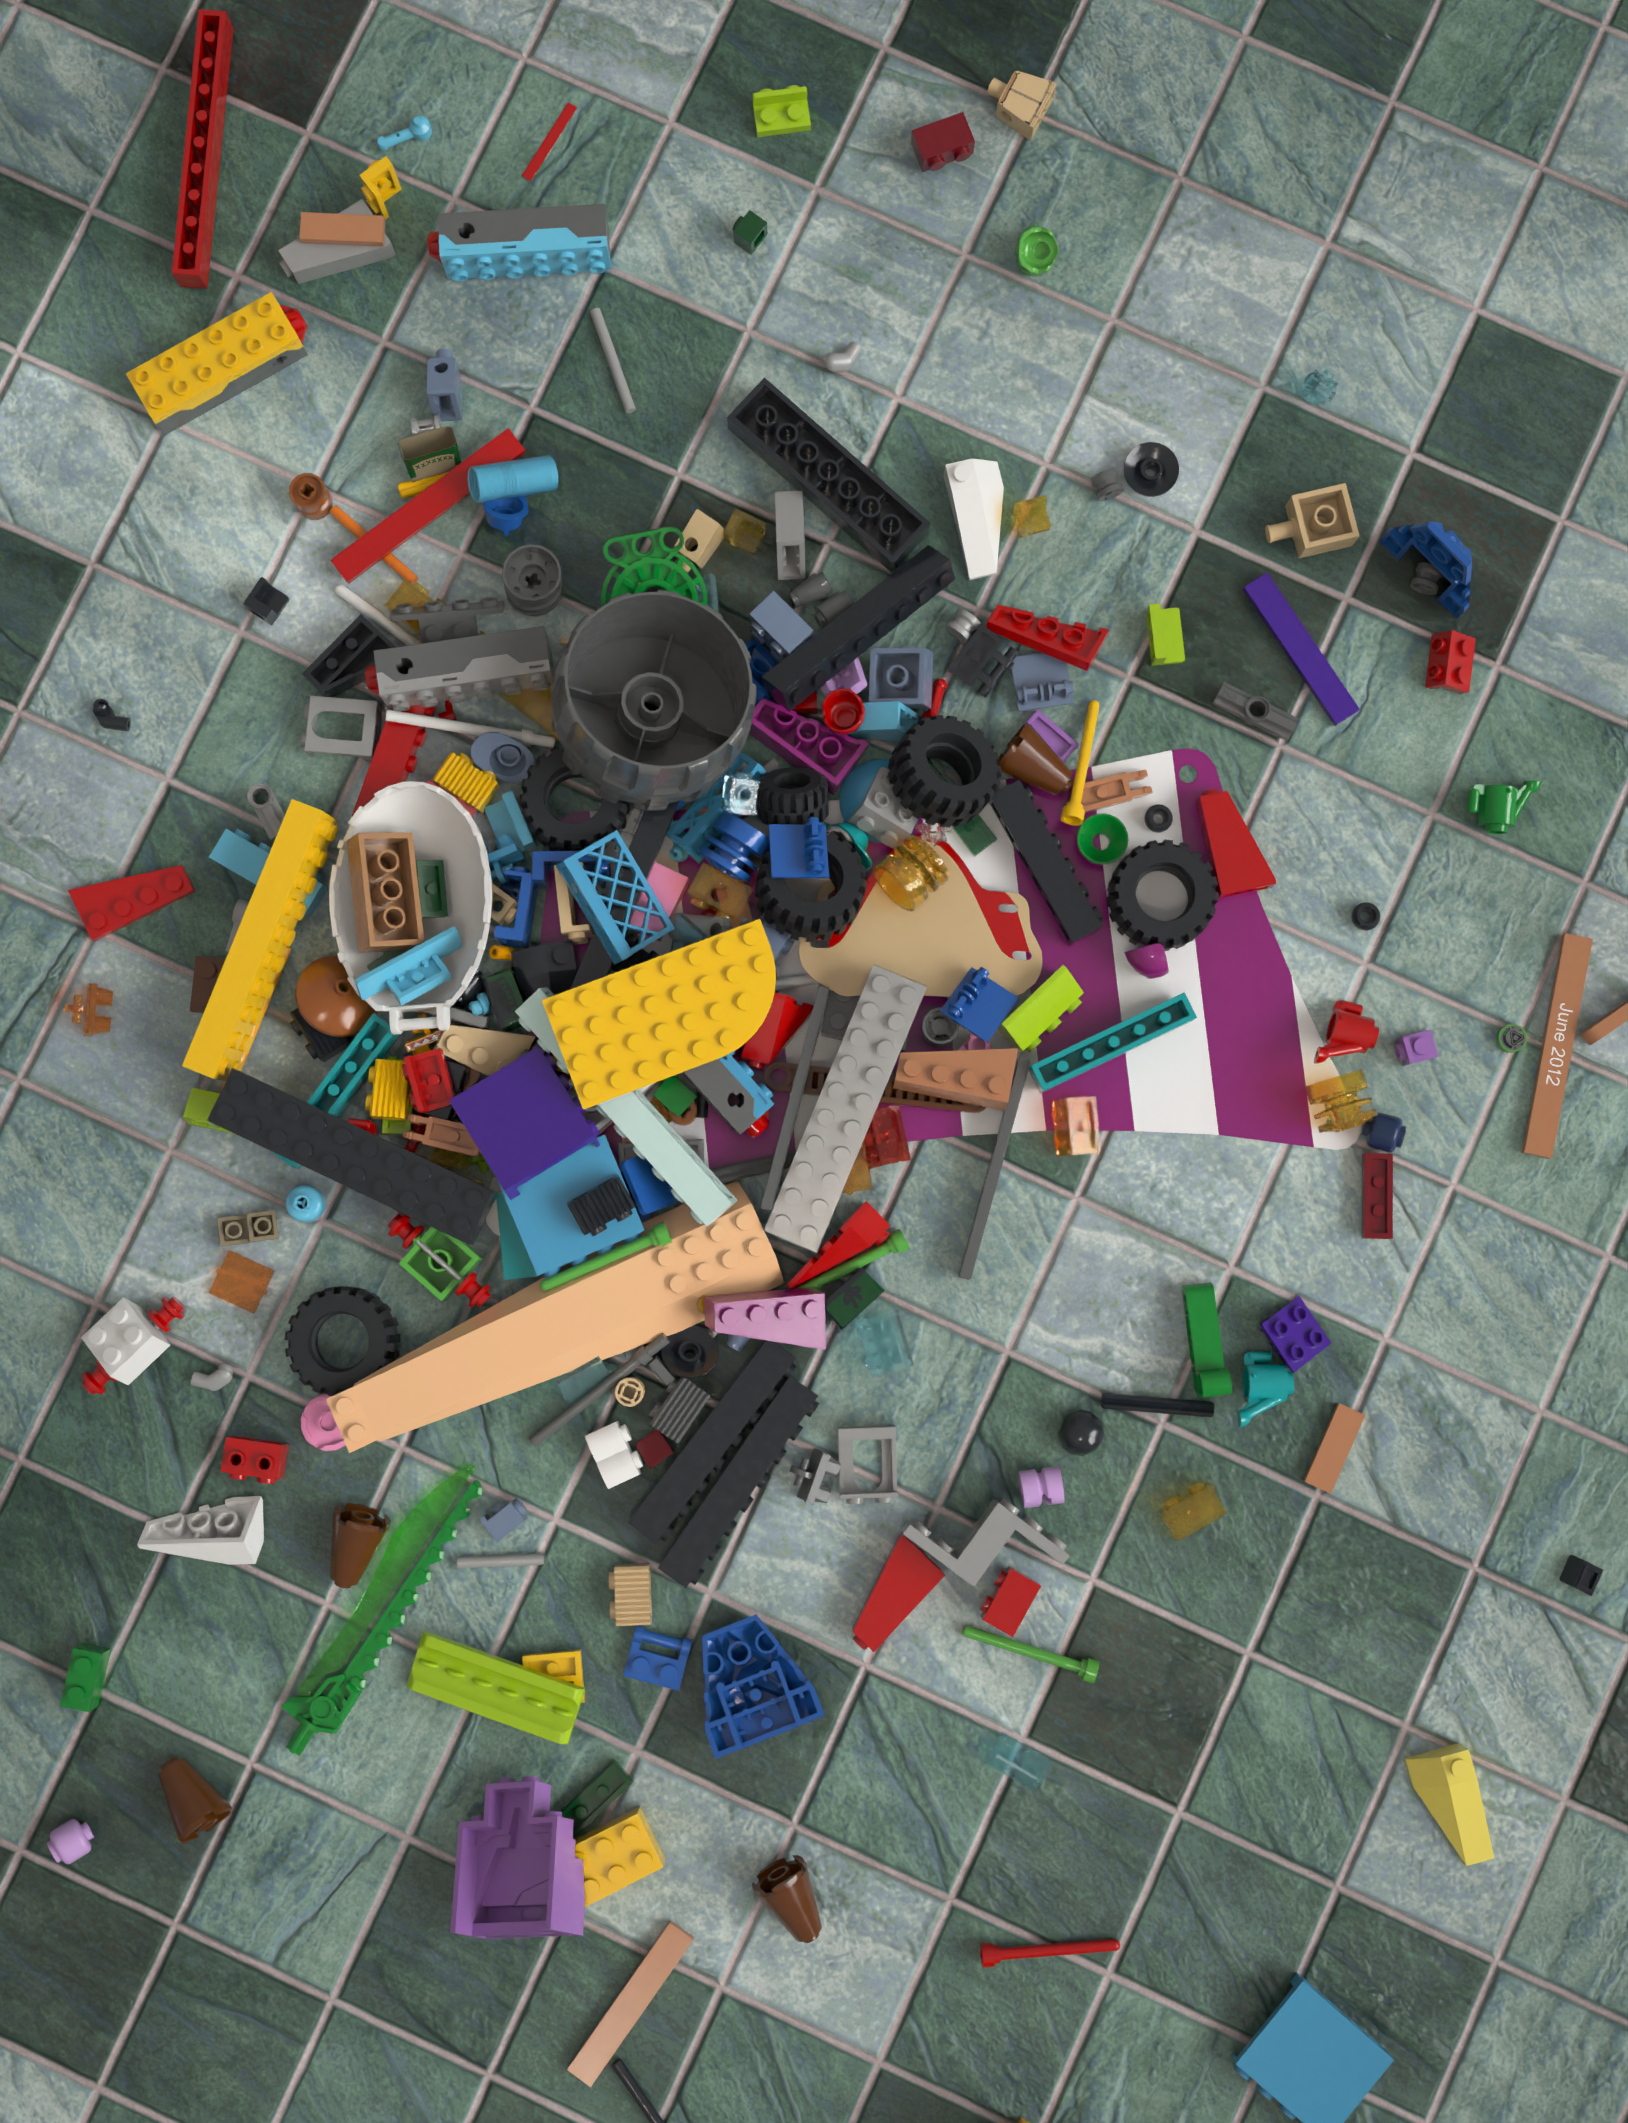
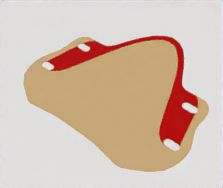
[799,833,1042,997]

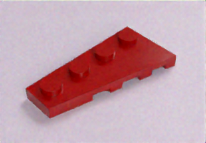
[986,605,1109,671]
[68,865,196,941]

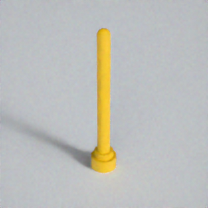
[1061,700,1099,825]

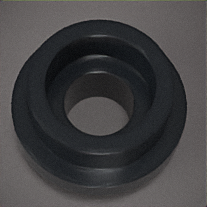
[1144,804,1173,833]
[1351,902,1380,931]

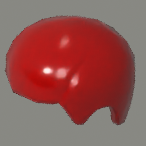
[822,688,865,735]

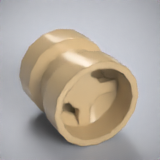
[615,1377,646,1407]

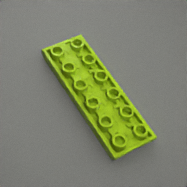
[406,1630,585,1744]

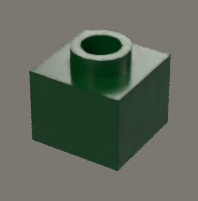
[732,210,768,255]

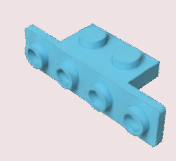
[354,926,462,1006]

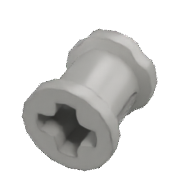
[411,414,442,436]

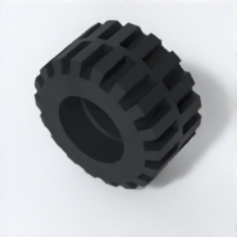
[757,767,829,825]

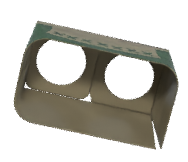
[397,426,461,482]

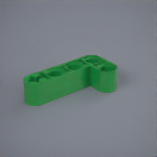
[1182,1282,1232,1398]

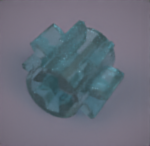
[1302,369,1338,405]

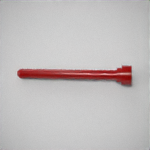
[980,1939,1120,1968]

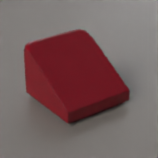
[635,1429,675,1469]

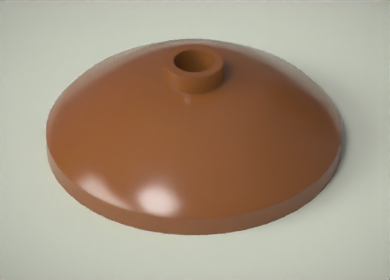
[295,956,379,1037]

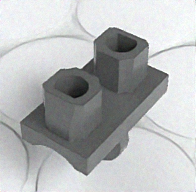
[789,1448,841,1505]

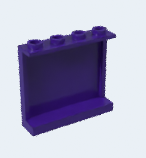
[449,1047,600,1200]

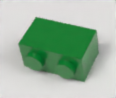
[60,1643,111,1712]

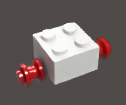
[81,1296,185,1395]

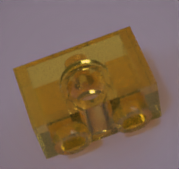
[687,863,754,923]

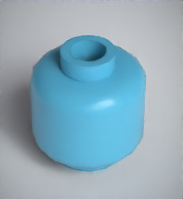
[286,1185,326,1223]

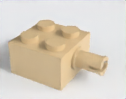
[1265,483,1359,558]

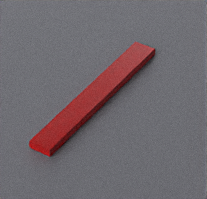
[330,428,526,584]

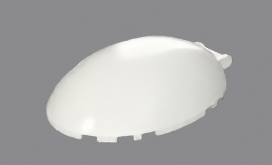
[329,781,492,1035]

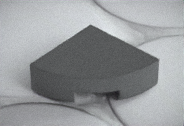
[648,1352,675,1385]

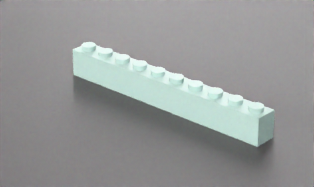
[515,987,737,1226]

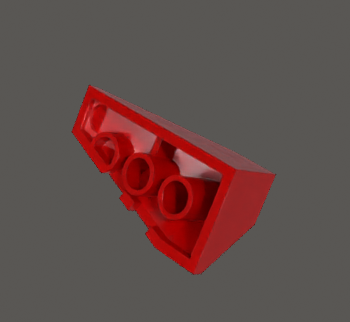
[787,1201,890,1289]

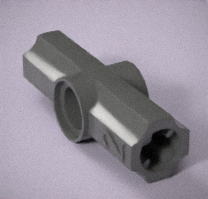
[1212,682,1299,742]

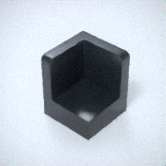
[243,577,290,626]

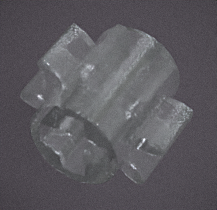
[916,818,952,847]

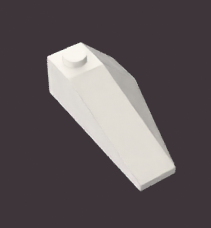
[944,458,1004,580]
[137,1496,264,1565]

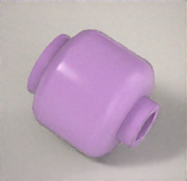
[47,1819,94,1864]

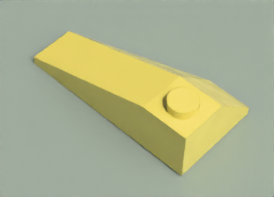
[1404,1743,1494,1866]

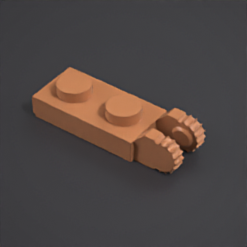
[1070,770,1153,813]
[402,1114,481,1158]

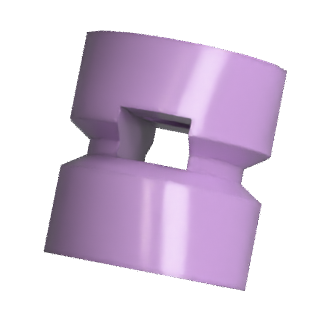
[1018,1466,1064,1508]

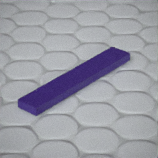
[1242,573,1360,726]

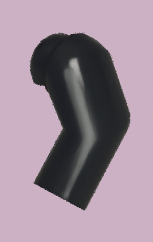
[93,699,131,731]

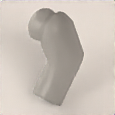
[191,1363,234,1391]

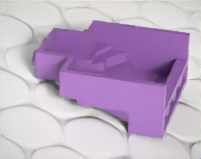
[450,1776,585,1939]

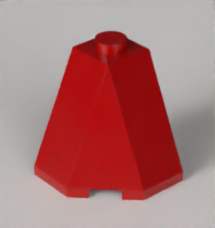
[742,992,814,1070]

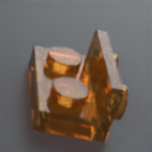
[1052,1097,1101,1157]

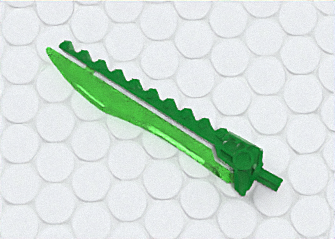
[282,1465,483,1756]

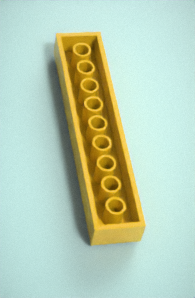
[182,799,339,1082]

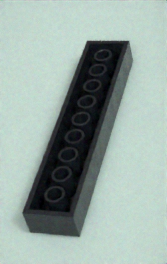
[207,1068,498,1245]

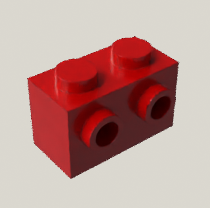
[220,1435,289,1484]
[979,1565,1041,1637]

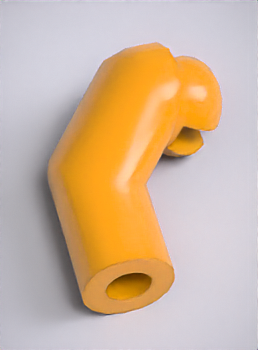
[489,945,518,961]

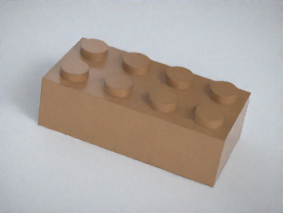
[347,832,424,953]

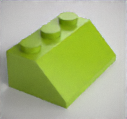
[997,965,1084,1054]

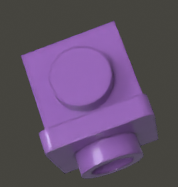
[1394,1029,1439,1066]

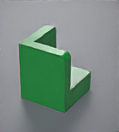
[653,1076,698,1117]

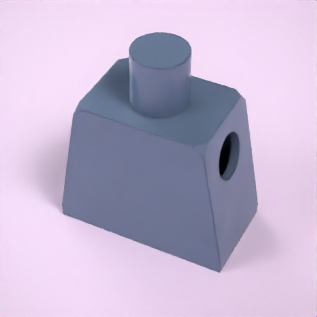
[427,349,463,421]

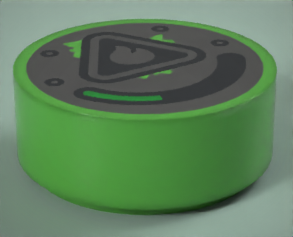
[1496,1024,1527,1053]

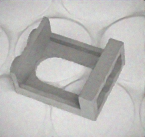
[301,696,382,762]
[838,1425,898,1504]

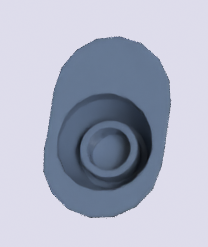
[471,732,535,783]

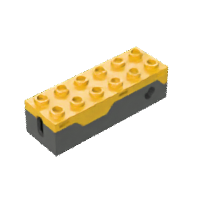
[126,292,308,436]

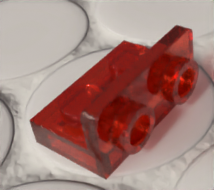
[863,1105,911,1169]

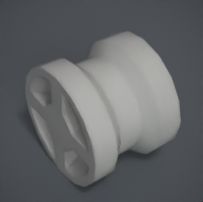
[945,608,981,643]

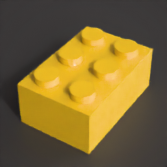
[575,1806,665,1907]

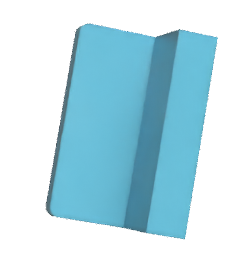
[485,791,537,852]

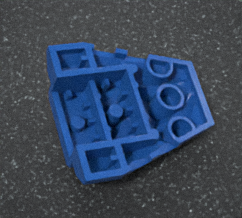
[1379,521,1472,619]
[702,1614,825,1759]

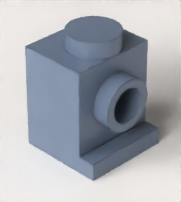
[480,1498,528,1542]

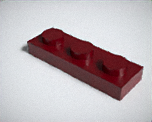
[1362,1153,1393,1239]

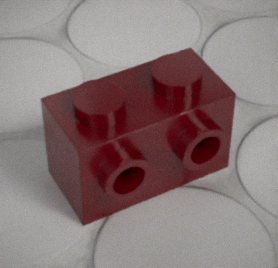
[911,112,975,172]

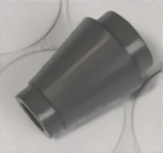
[790,572,833,607]

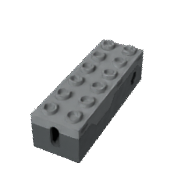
[365,626,554,711]

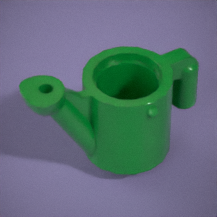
[1467,781,1542,834]

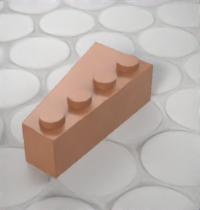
[893,1048,1018,1111]

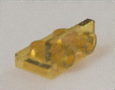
[1159,1481,1227,1542]

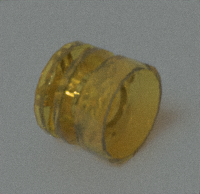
[873,835,949,912]
[1305,1069,1378,1133]

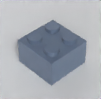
[749,591,813,663]
[869,647,933,709]

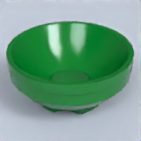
[1077,813,1128,865]

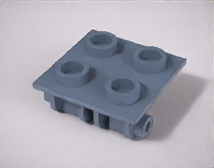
[1011,653,1074,712]

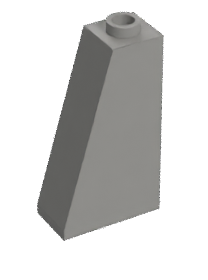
[278,199,396,284]

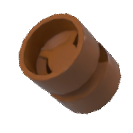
[289,473,333,520]

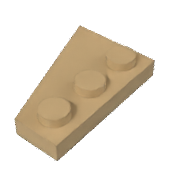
[433,1025,536,1076]

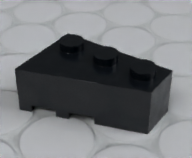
[302,614,396,697]

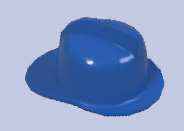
[483,496,528,536]

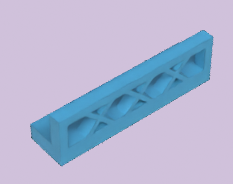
[666,752,767,863]

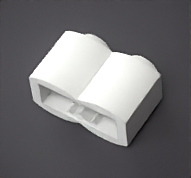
[585,1421,644,1489]

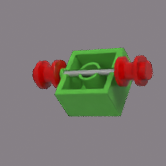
[388,1214,491,1308]

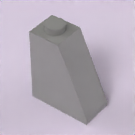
[775,491,806,580]

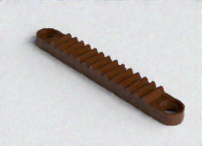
[764,1062,987,1114]

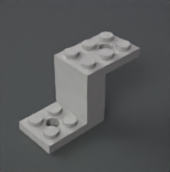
[901,1498,1070,1587]

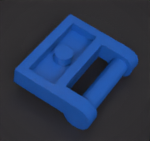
[623,1625,693,1691]

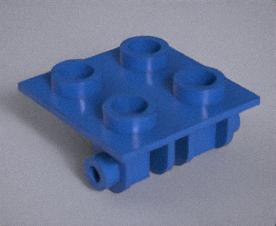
[768,817,829,878]
[940,967,1019,1043]

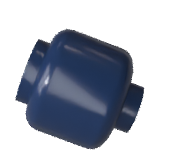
[1362,1112,1407,1153]

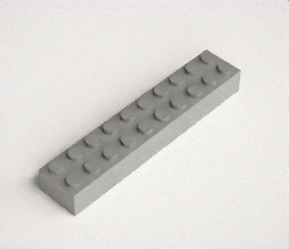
[764,964,927,1253]

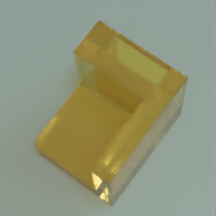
[1012,495,1051,538]
[723,508,766,555]

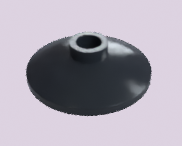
[1124,442,1179,497]
[661,1325,719,1379]

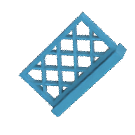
[556,830,675,964]

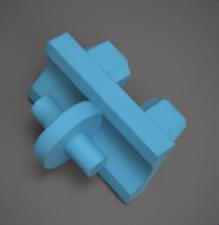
[485,834,526,884]

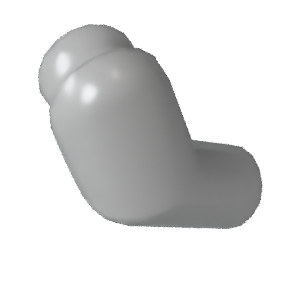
[822,341,862,372]

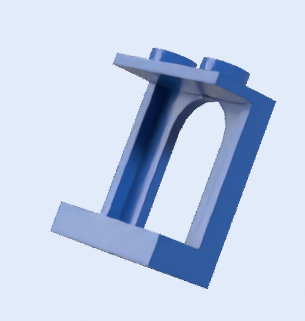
[532,851,611,889]
[494,867,538,948]

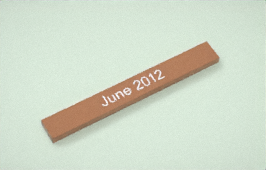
[1521,933,1593,1159]

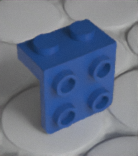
[620,1156,678,1215]

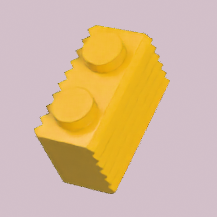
[432,752,500,814]
[366,1059,411,1121]

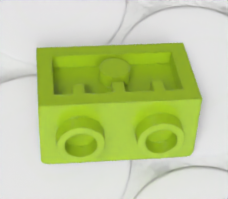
[752,85,811,137]

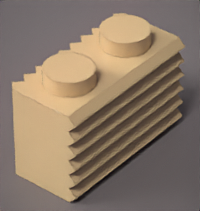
[609,1563,652,1626]

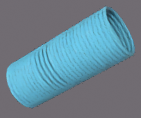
[468,455,558,503]

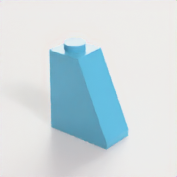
[847,701,920,741]

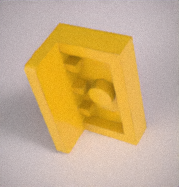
[359,156,402,220]

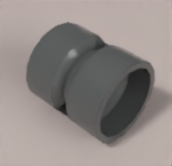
[920,1007,959,1048]

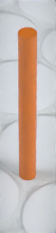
[329,505,419,585]

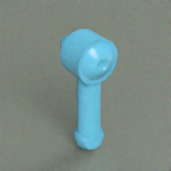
[376,115,432,151]

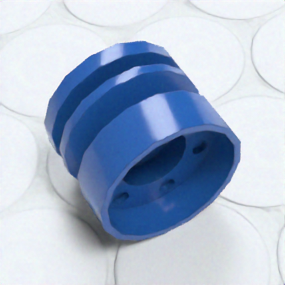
[698,810,770,883]

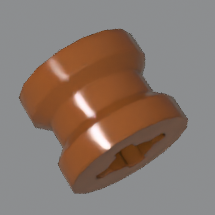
[668,1101,697,1126]

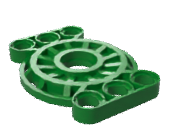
[601,526,707,606]

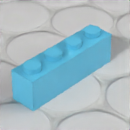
[209,829,328,916]

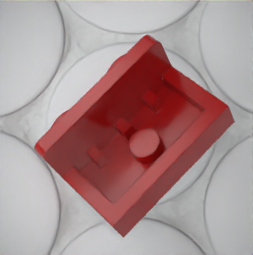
[1425,630,1476,694]
[402,1048,455,1113]

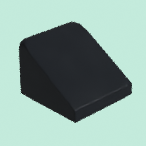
[1559,1555,1603,1596]

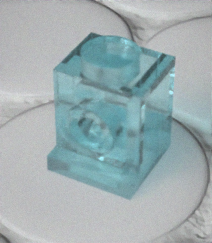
[720,771,759,816]

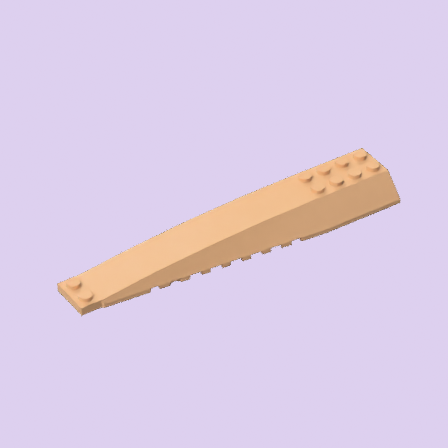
[326,1180,784,1453]

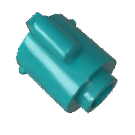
[1237,1351,1294,1428]

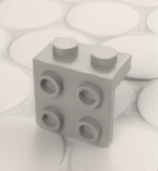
[849,767,917,850]

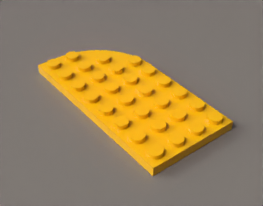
[542,919,776,1110]

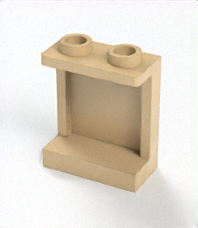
[554,862,594,944]

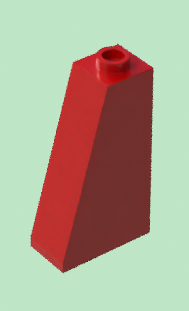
[1195,789,1277,899]
[852,1532,945,1652]

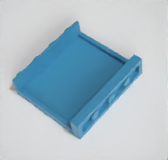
[497,1135,645,1278]
[1231,1973,1394,2123]

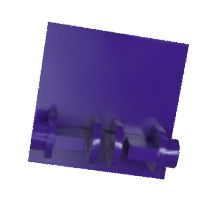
[1259,1296,1331,1373]

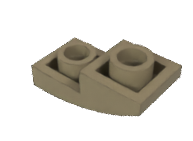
[217,1210,279,1247]

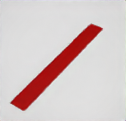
[522,103,577,181]

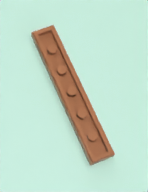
[567,1920,694,2087]

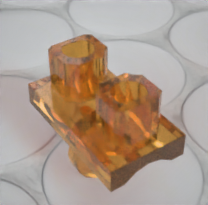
[64,983,113,1037]

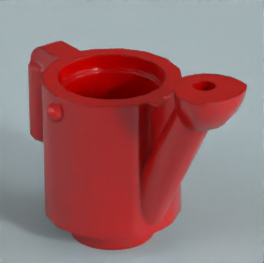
[1314,1000,1379,1064]

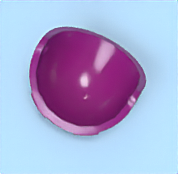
[1124,943,1169,979]

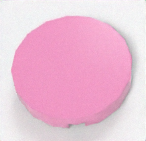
[301,1394,346,1451]

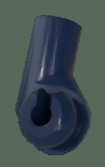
[499,881,521,903]

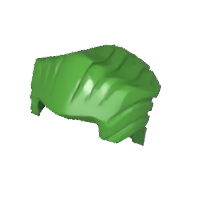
[1015,225,1059,276]

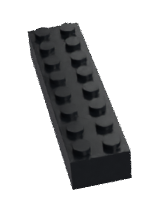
[727,377,930,573]

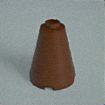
[997,722,1074,796]
[330,1503,391,1589]
[158,1757,233,1844]
[752,1855,822,1943]

